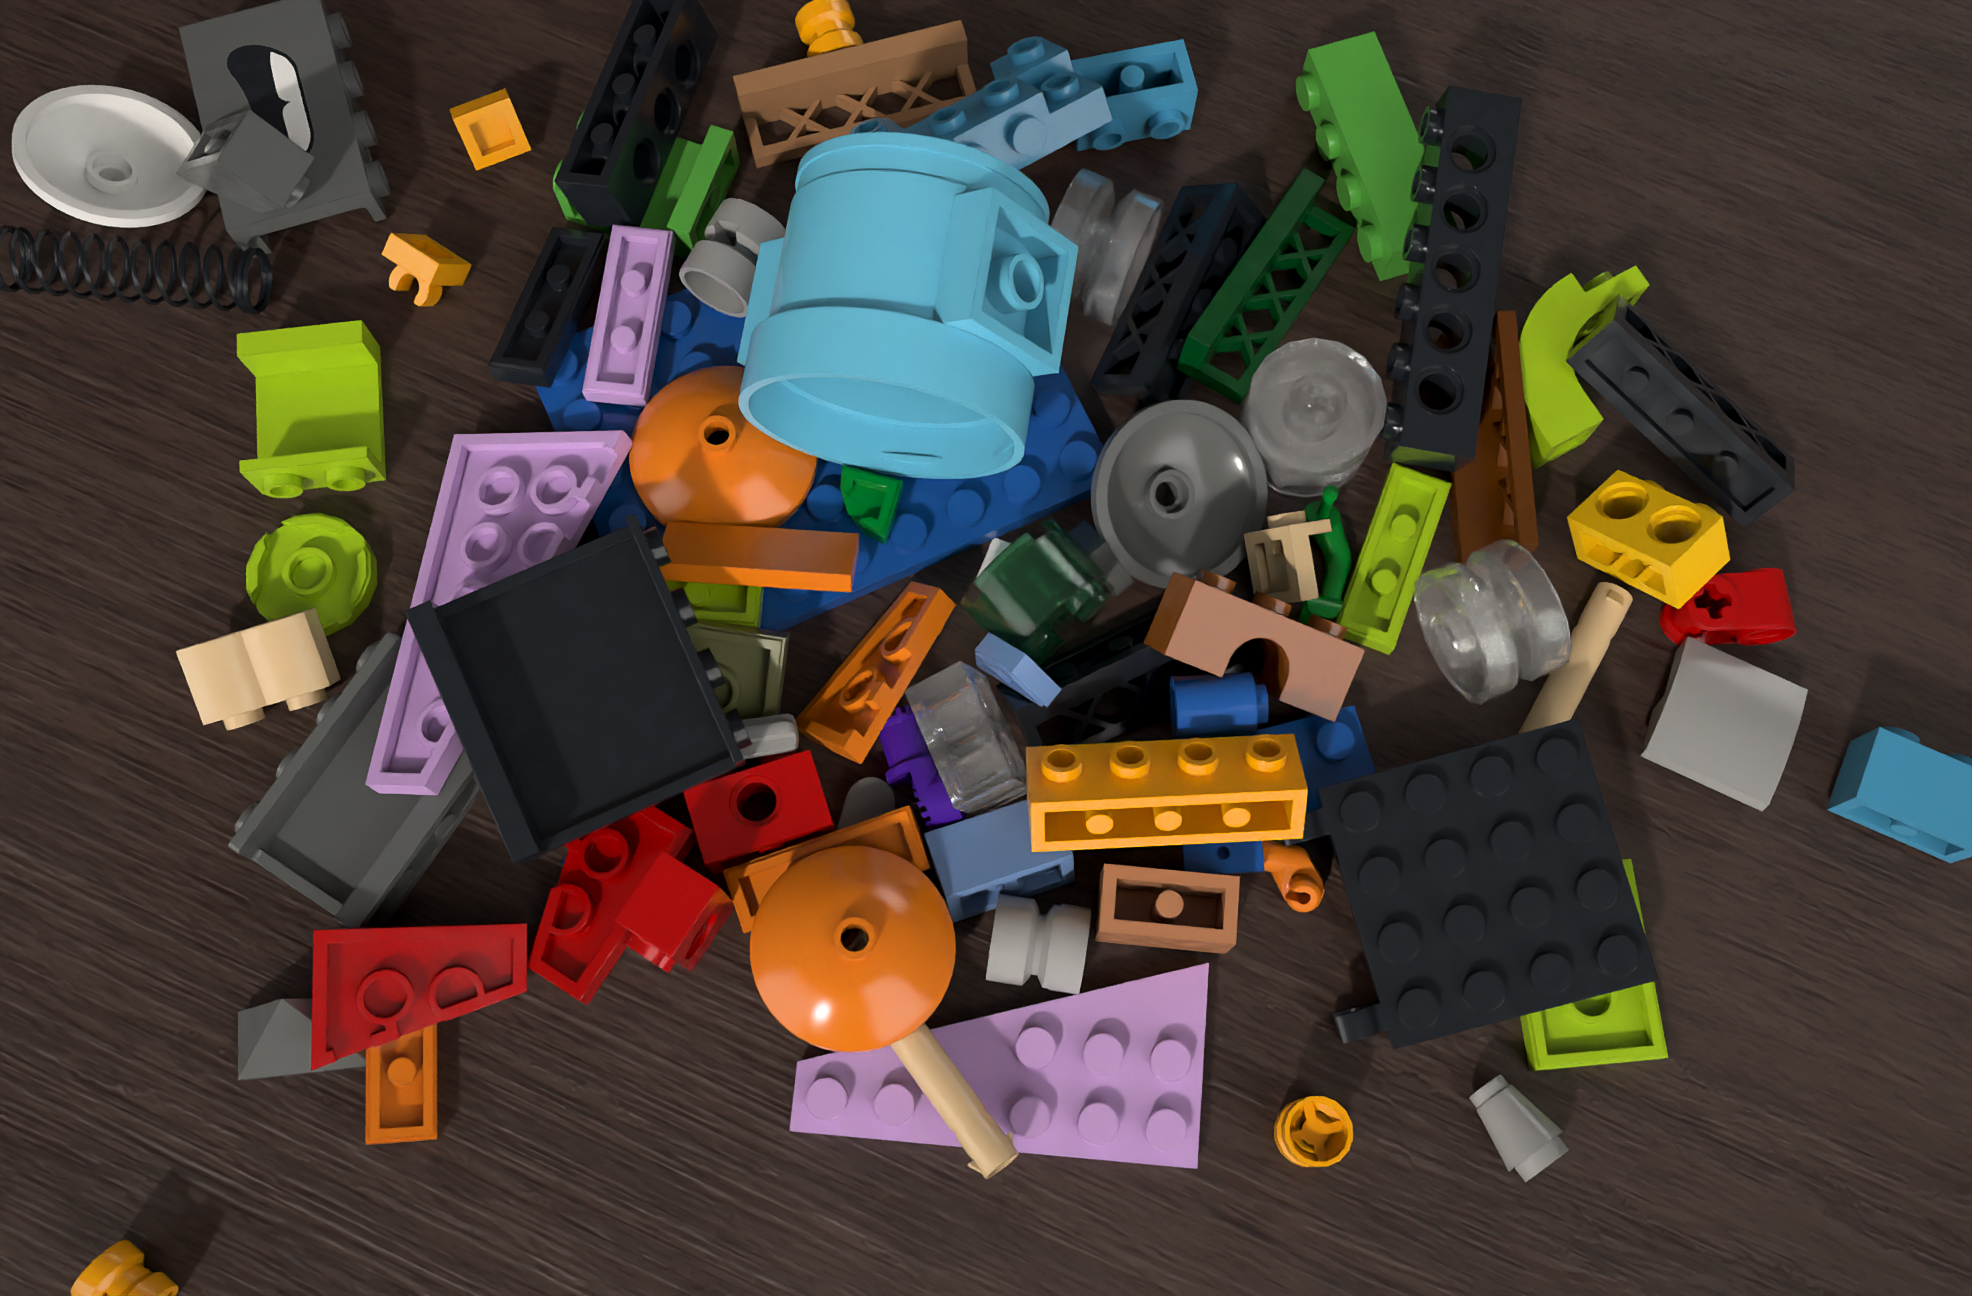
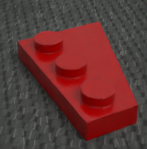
[527,806,697,1006]
[311,922,527,1071]

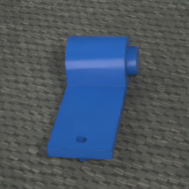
[1169,672,1268,875]

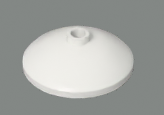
[12,85,207,228]

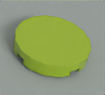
[246,513,377,636]

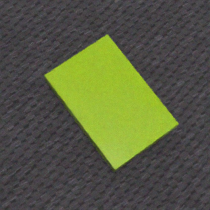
[1520,859,1668,1072]

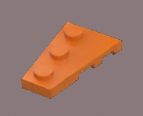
[795,581,956,764]

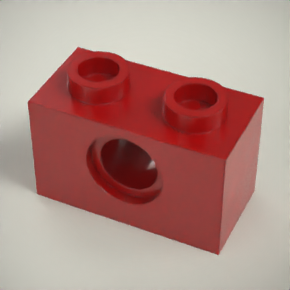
[684,749,836,875]
[614,850,735,973]

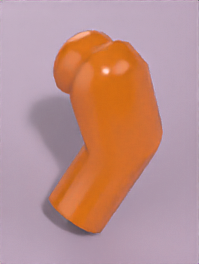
[1262,840,1324,913]

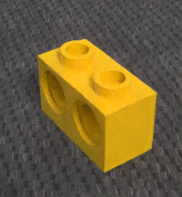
[1567,470,1730,609]

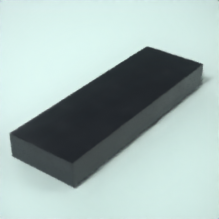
[487,227,610,388]

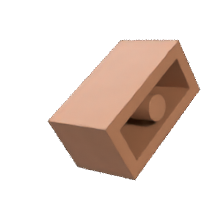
[1094,864,1240,954]

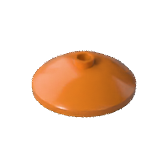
[629,366,818,528]
[750,846,956,1053]

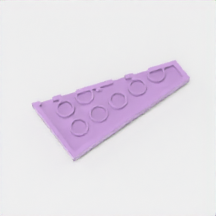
[365,430,633,795]
[789,963,1209,1169]

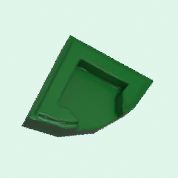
[840,465,904,545]

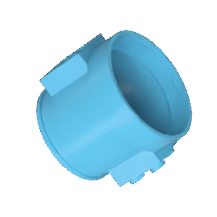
[737,132,1079,479]

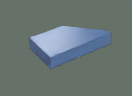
[975,632,1062,707]

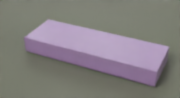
[582,225,676,407]

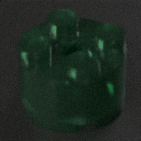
[961,519,1110,665]

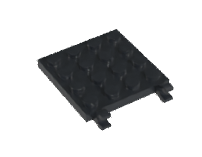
[1282,718,1659,1049]

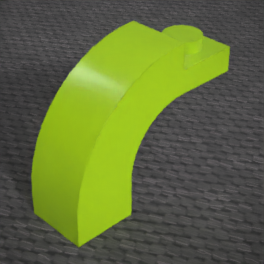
[1518,265,1650,470]

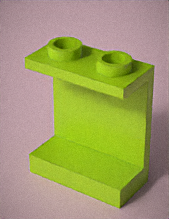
[237,320,386,498]

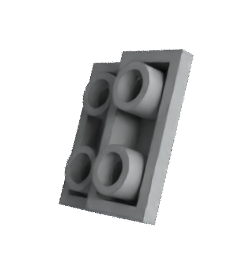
[1640,636,1808,811]

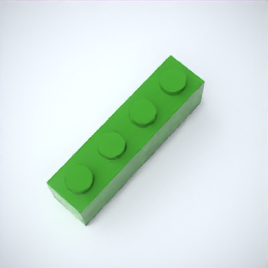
[1296,31,1458,281]

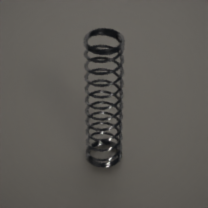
[0,225,273,315]

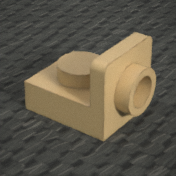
[1244,510,1332,603]

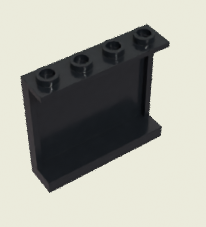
[404,513,752,864]

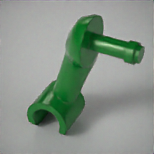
[1298,485,1352,625]

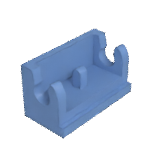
[924,800,1076,923]

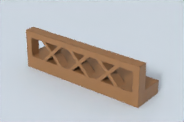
[733,20,977,168]

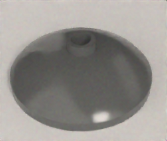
[1091,400,1268,589]

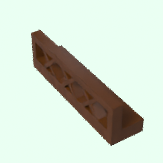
[1436,311,1539,570]

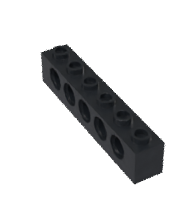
[1378,85,1522,472]

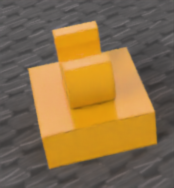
[449,88,531,171]
[381,233,472,306]

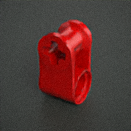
[1659,568,1797,646]

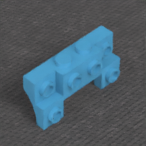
[850,36,1112,170]

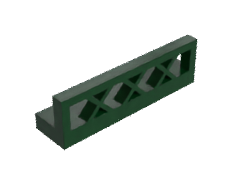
[1176,168,1355,405]

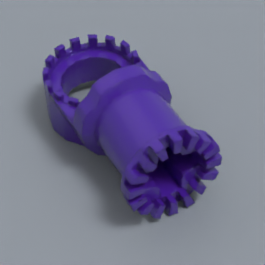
[878,704,966,831]

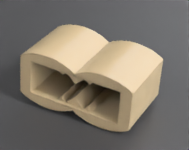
[176,607,341,730]

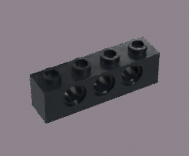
[554,0,719,227]

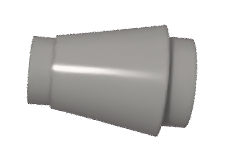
[1469,1074,1569,1182]

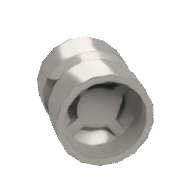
[679,198,786,318]
[985,894,1091,995]

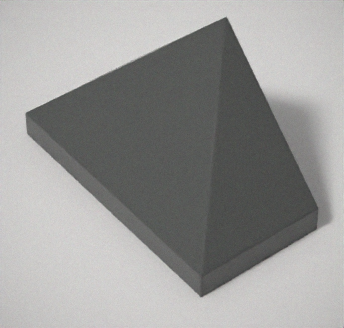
[238,998,366,1080]

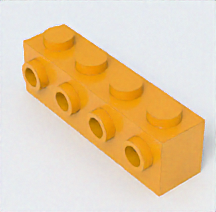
[1026,734,1308,852]

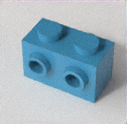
[1071,39,1198,151]
[1826,727,1972,863]

